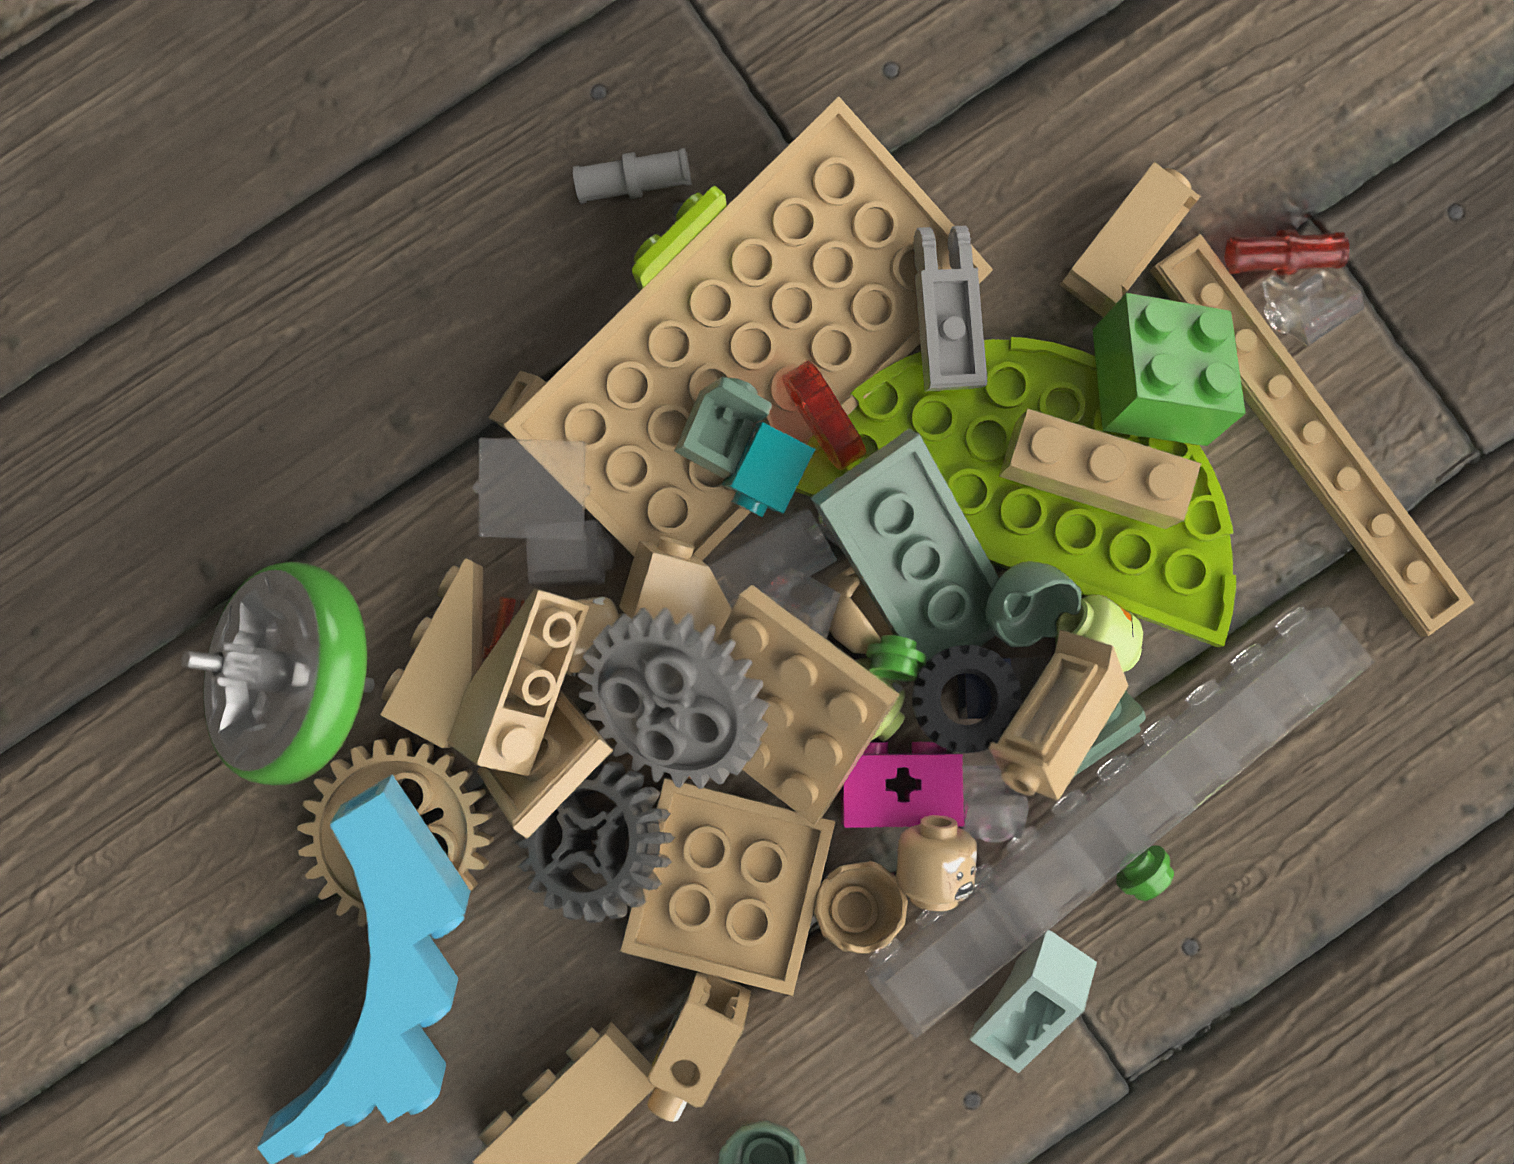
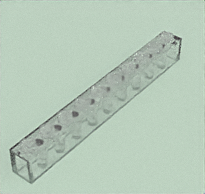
[865,606,1375,1039]

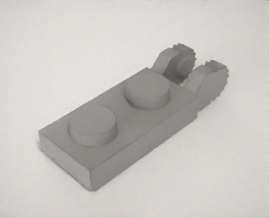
[913,226,987,391]

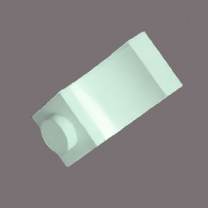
[969,929,1097,1073]

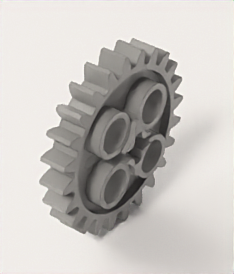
[578,608,769,789]

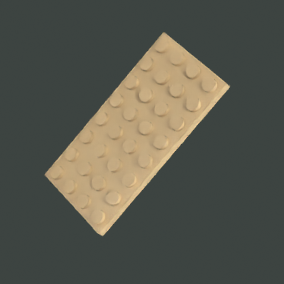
[503,97,993,561]

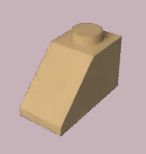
[619,537,732,642]

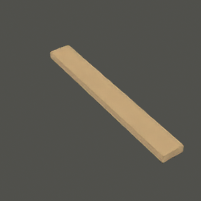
[1150,234,1474,637]

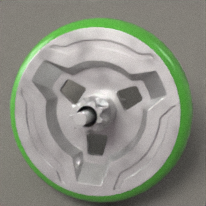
[182,562,374,785]

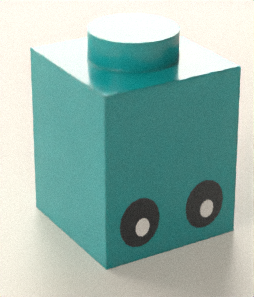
[722,422,815,517]

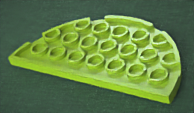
[795,337,1236,647]

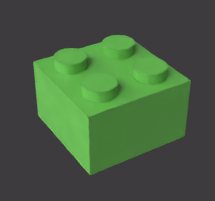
[1093,293,1246,446]

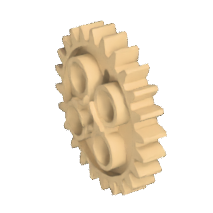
[297,738,494,927]

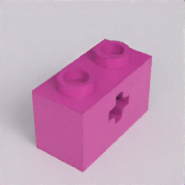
[841,741,964,828]

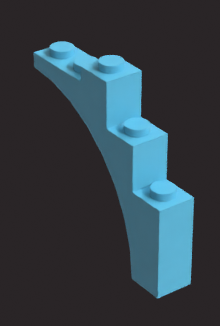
[257,775,471,1164]

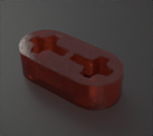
[782,360,866,471]

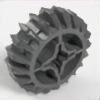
[514,761,675,923]

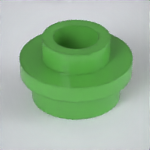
[866,635,927,681]
[1116,845,1174,901]

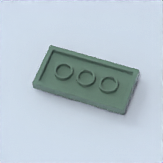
[811,428,999,675]

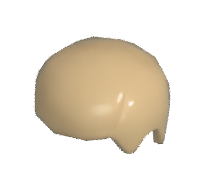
[823,566,892,654]
[814,861,908,953]

